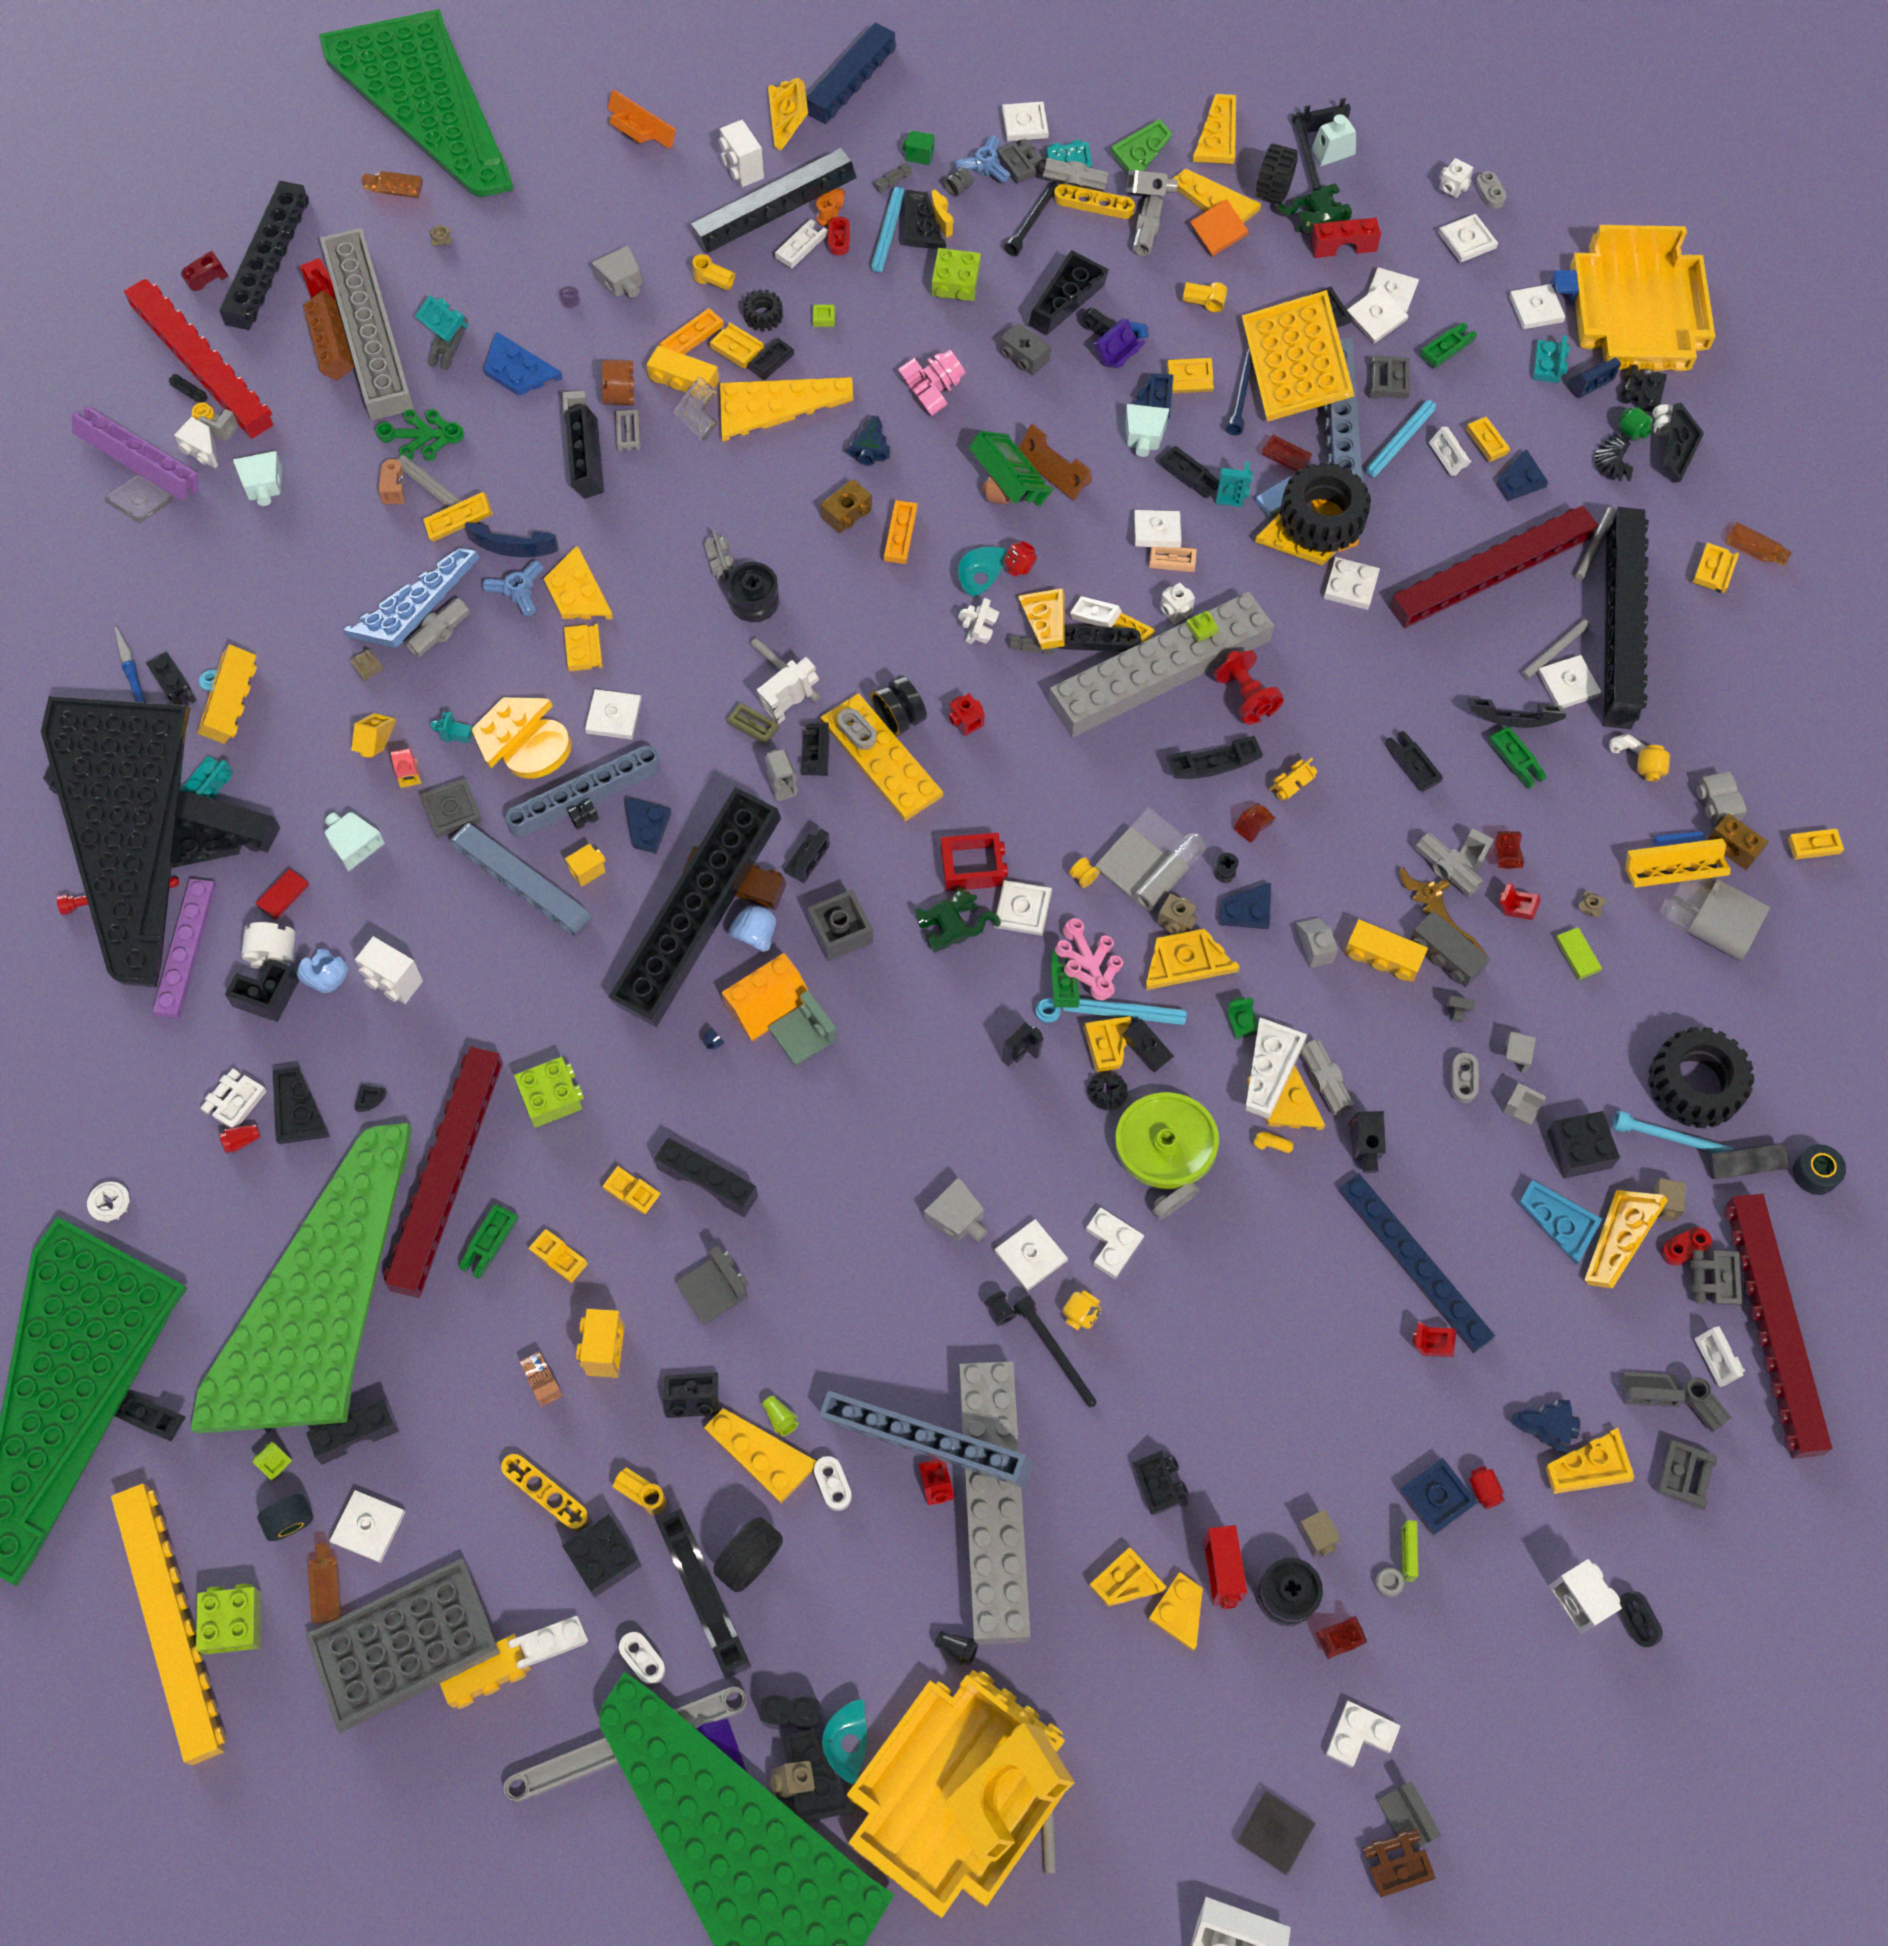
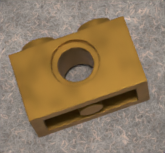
[820,479,872,534]
[1708,813,1769,871]

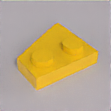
[1083,1016,1131,1072]
[1089,1547,1167,1607]
[1148,1572,1203,1651]

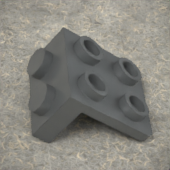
[677,1246,748,1324]

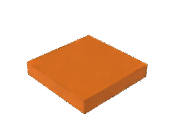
[1190,199,1249,257]

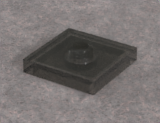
[1236,1791,1316,1876]

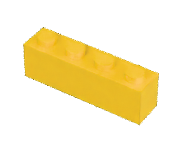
[197,644,257,744]

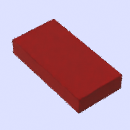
[256,869,309,920]

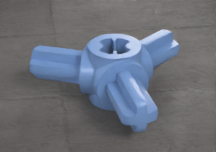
[955,135,1011,183]
[483,561,543,617]

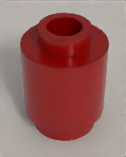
[1468,1466,1505,1509]

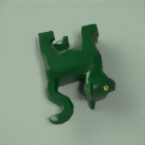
[1277,183,1352,234]
[915,887,1001,953]

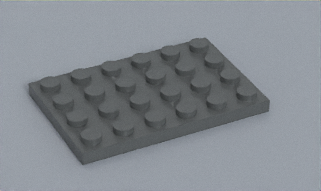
[306,1558,500,1733]

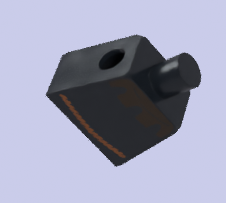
[1349,1111,1386,1173]

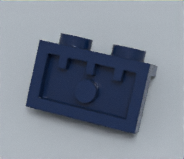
[1567,357,1621,398]

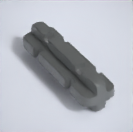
[875,163,912,192]
[1009,635,1055,655]

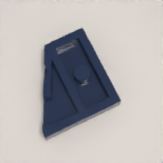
[1133,374,1174,419]
[1496,450,1548,502]
[626,797,672,854]
[1220,883,1271,929]

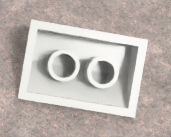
[1191,1897,1291,1946]

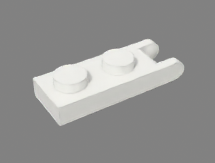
[775,219,828,269]
[508,1616,588,1669]

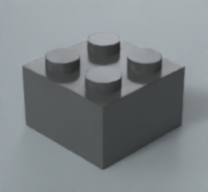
[807,889,873,961]

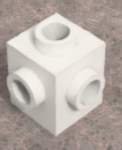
[1439,158,1474,198]
[1160,583,1195,625]

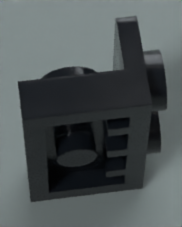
[784,829,830,883]
[1001,1022,1044,1067]
[663,1372,720,1418]
[1133,1451,1188,1515]

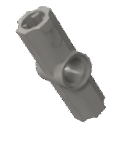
[1043,158,1108,192]
[1133,195,1163,256]
[405,598,470,657]
[1415,833,1484,897]
[1300,1040,1354,1116]

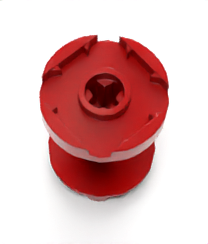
[1213,650,1284,725]

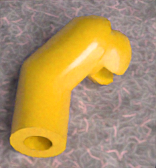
[1253,1131,1294,1154]

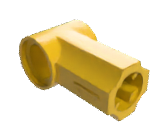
[692,254,735,290]
[1183,282,1228,312]
[612,1467,667,1515]

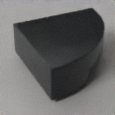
[354,1085,387,1112]

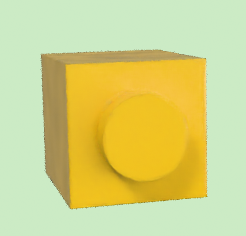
[565,844,606,887]

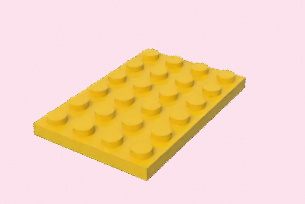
[1242,290,1355,422]

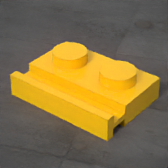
[710,323,764,369]
[1167,358,1214,393]
[1692,543,1739,594]
[564,623,603,671]

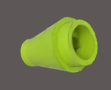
[762,1396,799,1437]

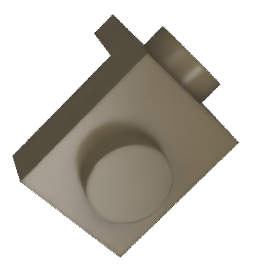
[770,1761,815,1800]

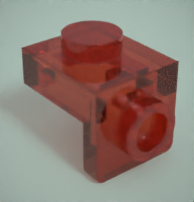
[1234,803,1276,843]
[1493,831,1524,869]
[1316,1616,1367,1660]

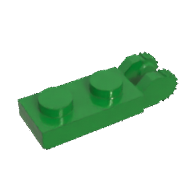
[1420,322,1477,369]
[1488,726,1546,789]
[1050,951,1080,1008]
[459,1204,519,1279]

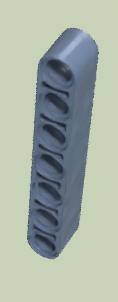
[506,745,660,837]
[450,823,592,936]

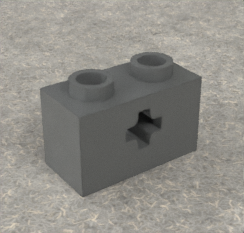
[1000,323,1051,376]

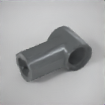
[1680,1377,1732,1432]

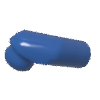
[1130,322,1149,338]

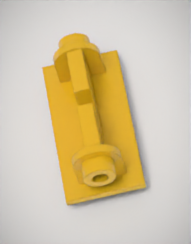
[1268,758,1317,801]

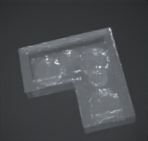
[673,376,718,441]

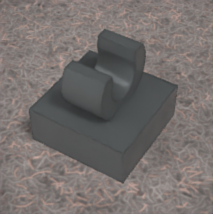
[1445,996,1475,1023]

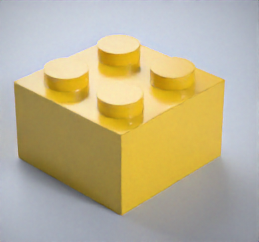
[576,1309,625,1378]

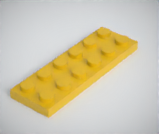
[821,693,943,821]

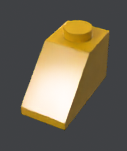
[351,713,396,757]

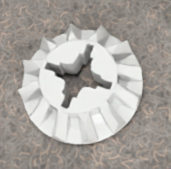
[87,1182,131,1223]

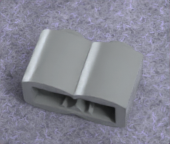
[765,749,798,801]
[1696,771,1747,826]

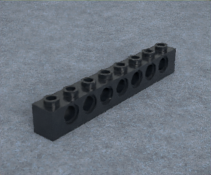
[219,180,309,330]

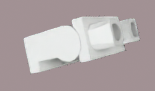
[757,657,819,724]

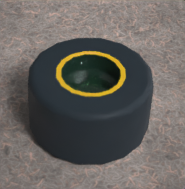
[1793,1144,1846,1195]
[257,1494,314,1541]

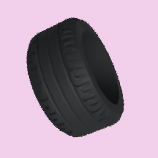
[713,1517,783,1592]

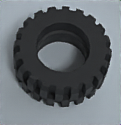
[1280,463,1371,552]
[1648,1027,1755,1128]

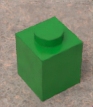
[902,130,935,165]

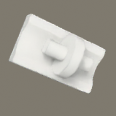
[958,598,999,645]

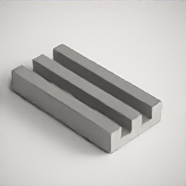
[616,409,641,451]

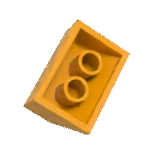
[722,953,808,1042]

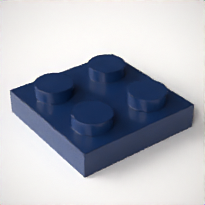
[1399,1458,1478,1536]

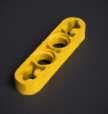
[1054,184,1135,219]
[501,1454,589,1531]

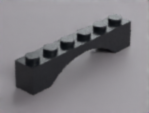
[655,1508,751,1679]

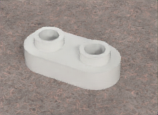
[814,1456,852,1511]
[619,1632,665,1685]

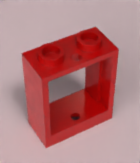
[941,832,1008,891]
[1203,1525,1247,1609]

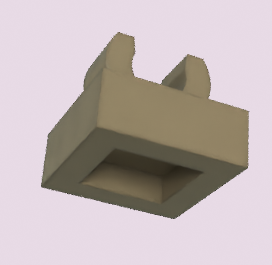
[350,649,384,681]

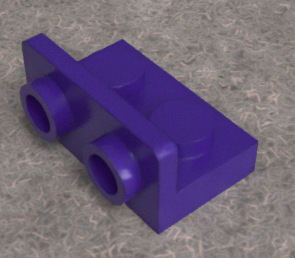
[1094,318,1145,368]

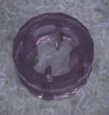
[559,286,580,308]

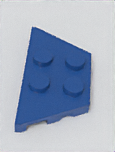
[484,332,563,396]

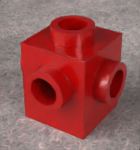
[948,693,985,737]

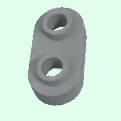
[1476,171,1506,209]
[838,709,877,750]
[1451,1053,1479,1103]
[1153,1183,1200,1220]

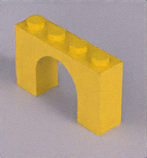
[946,1723,1075,1862]

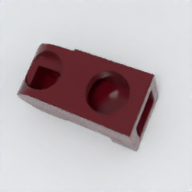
[181,250,229,291]

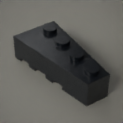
[1028,250,1109,335]

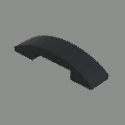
[1467,698,1566,728]
[1166,736,1263,779]
[115,1392,186,1442]

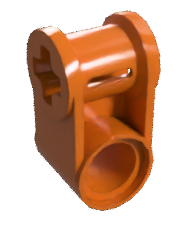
[816,188,845,226]

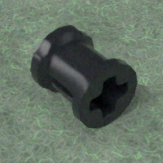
[1214,853,1239,883]
[984,1291,1017,1326]

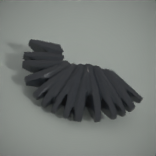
[1594,432,1633,482]

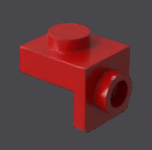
[1499,883,1541,920]
[1413,1322,1456,1357]

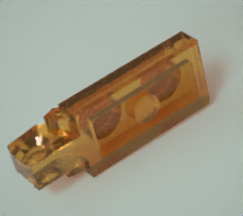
[361,171,423,198]
[1725,522,1792,566]
[308,1542,342,1624]

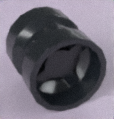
[567,798,599,830]

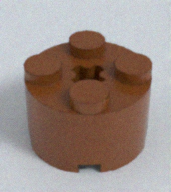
[602,360,634,406]

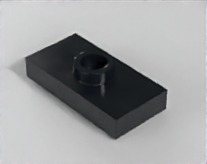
[748,338,794,380]
[1122,1019,1174,1073]

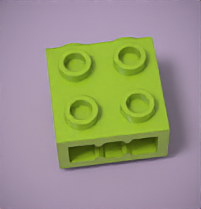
[932,248,981,301]
[514,1057,584,1128]
[196,1584,261,1655]

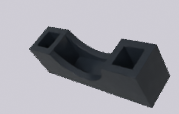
[654,1137,758,1218]

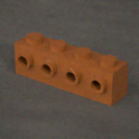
[303,291,355,381]

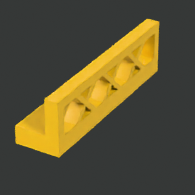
[1625,838,1731,888]

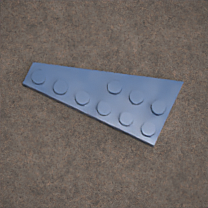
[343,548,479,648]

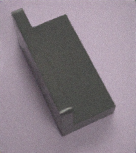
[1622,1371,1685,1408]
[1378,1781,1441,1851]

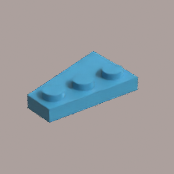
[1519,1180,1602,1265]

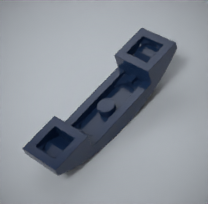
[465,522,559,557]

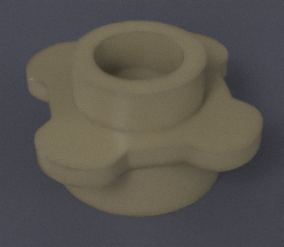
[430,225,452,247]
[1578,891,1607,917]

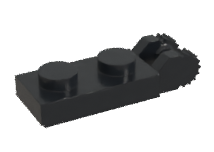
[1160,446,1219,498]
[146,651,197,705]
[1385,731,1443,792]

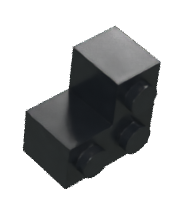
[225,959,299,1022]

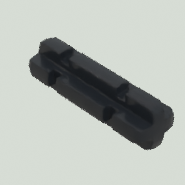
[169,374,208,403]

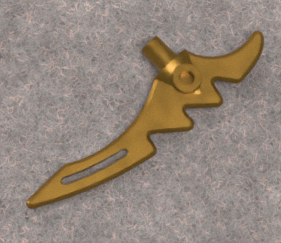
[1400,867,1486,955]

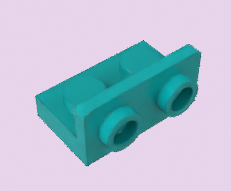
[1045,140,1092,168]
[415,295,470,343]
[1533,335,1570,383]
[1215,461,1253,507]
[180,756,233,799]

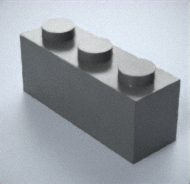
[1410,911,1490,988]

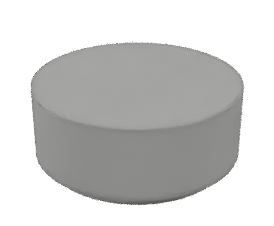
[1375,1568,1404,1598]

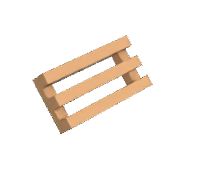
[1149,547,1197,572]

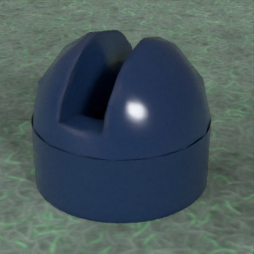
[703,1027,725,1050]

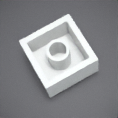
[719,120,764,187]
[355,936,423,1004]
[1548,1559,1622,1635]

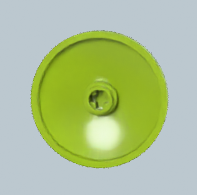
[1116,1092,1219,1189]

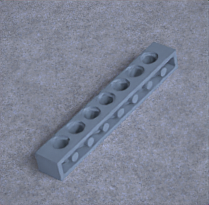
[1323,338,1363,483]
[819,1390,1034,1488]

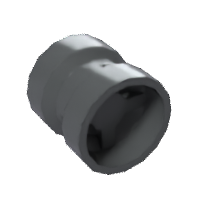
[944,167,973,197]

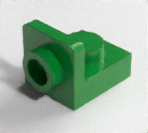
[1226,997,1258,1040]

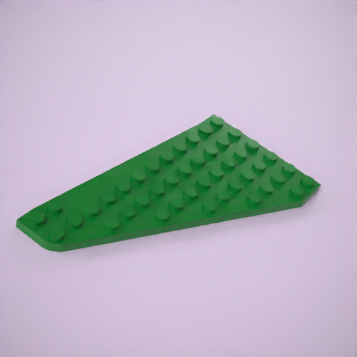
[319,9,514,197]
[0,1217,188,1586]
[599,1672,895,1946]

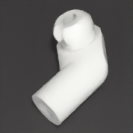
[1609,734,1646,754]

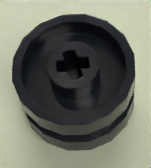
[727,562,779,622]
[870,675,927,737]
[1257,1558,1323,1626]

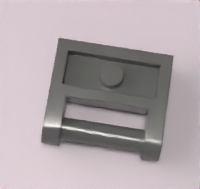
[1369,356,1410,399]
[1657,1440,1718,1510]

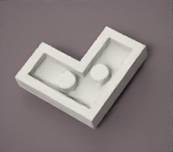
[1086,1207,1144,1279]
[1326,1701,1400,1768]

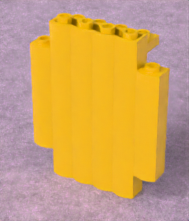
[1570,225,1715,371]
[847,1670,1066,1919]

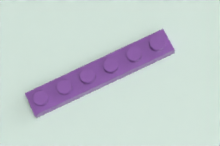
[152,879,216,1019]

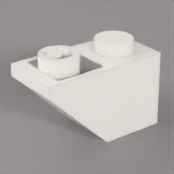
[174,417,218,468]

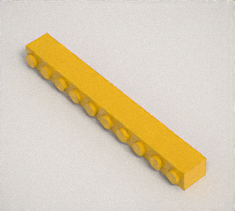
[111,1484,226,1766]

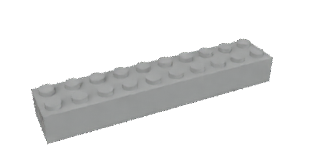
[320,228,414,421]
[1048,592,1274,738]
[959,1361,1031,1645]

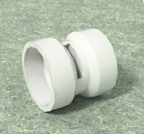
[1652,404,1673,436]

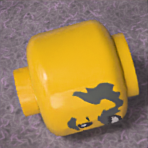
[1063,1290,1102,1331]

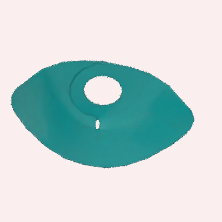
[958,547,1007,597]
[822,1699,867,1784]

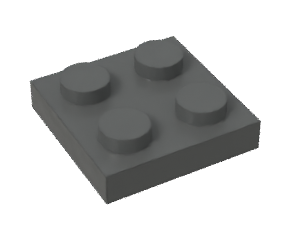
[420,778,483,838]

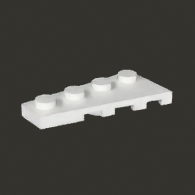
[1246,1018,1307,1119]

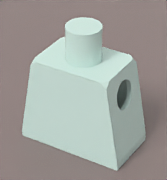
[1311,115,1356,166]
[1125,404,1169,457]
[233,451,282,506]
[324,812,385,872]

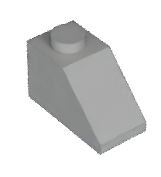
[1296,918,1338,968]

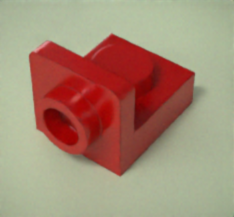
[918,1459,954,1506]

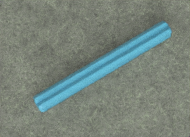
[871,187,905,273]
[1366,400,1436,477]
[1063,998,1187,1025]

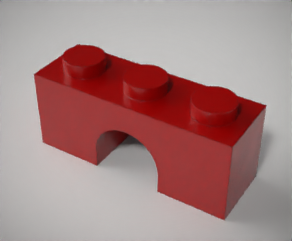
[1310,217,1381,258]

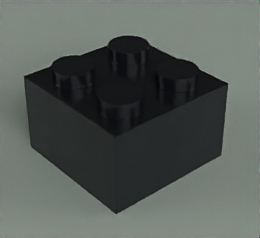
[1547,1111,1620,1179]
[562,1514,641,1598]

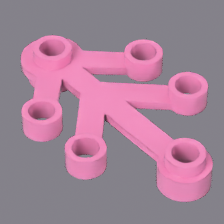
[1055,918,1123,1001]

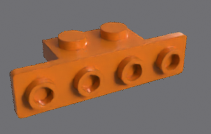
[608,90,676,148]

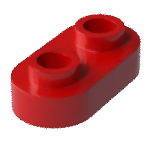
[828,216,850,255]
[1661,1227,1712,1266]

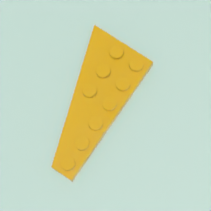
[720,377,853,442]

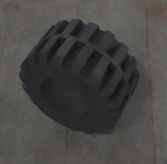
[1256,143,1298,203]

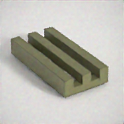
[727,702,780,745]

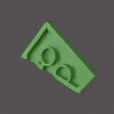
[1110,119,1172,173]

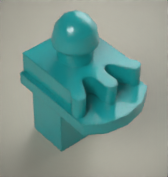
[430,712,473,743]

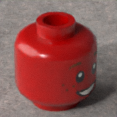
[1003,541,1037,577]

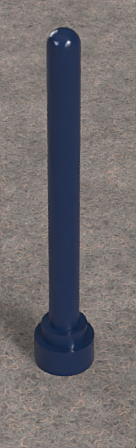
[1225,349,1253,436]

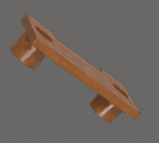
[1019,424,1092,500]

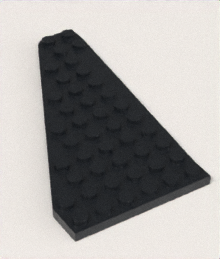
[41,696,191,987]

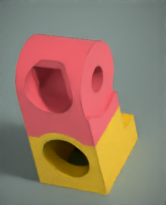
[391,748,422,788]

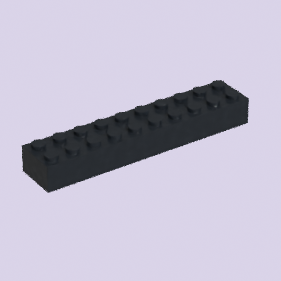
[1603,507,1649,729]
[608,787,781,1028]

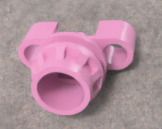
[898,349,966,417]

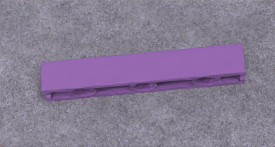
[72,406,198,501]

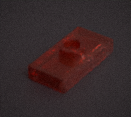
[1262,434,1312,472]

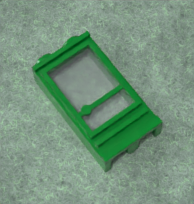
[968,431,1054,506]

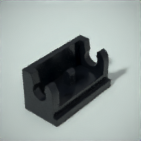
[1303,98,1351,133]
[801,722,830,776]

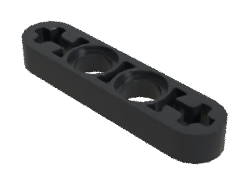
[1056,625,1142,652]

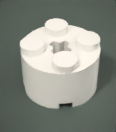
[241,922,296,969]

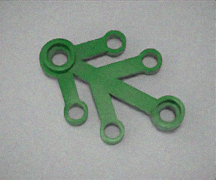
[376,409,464,461]

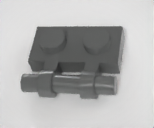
[996,139,1046,183]
[1690,1250,1742,1305]

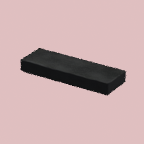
[1708,1142,1789,1179]

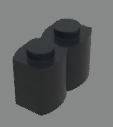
[760,1695,820,1730]

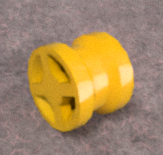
[1069,857,1100,888]

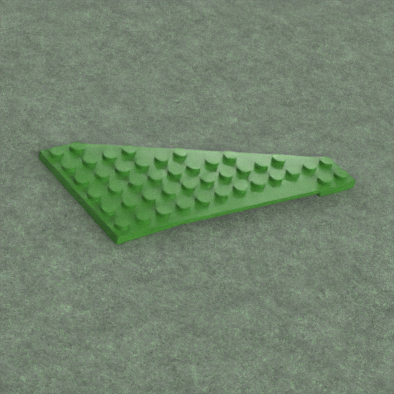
[191,1123,412,1434]

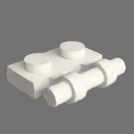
[200,1068,267,1129]

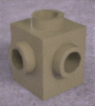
[1157,894,1198,934]

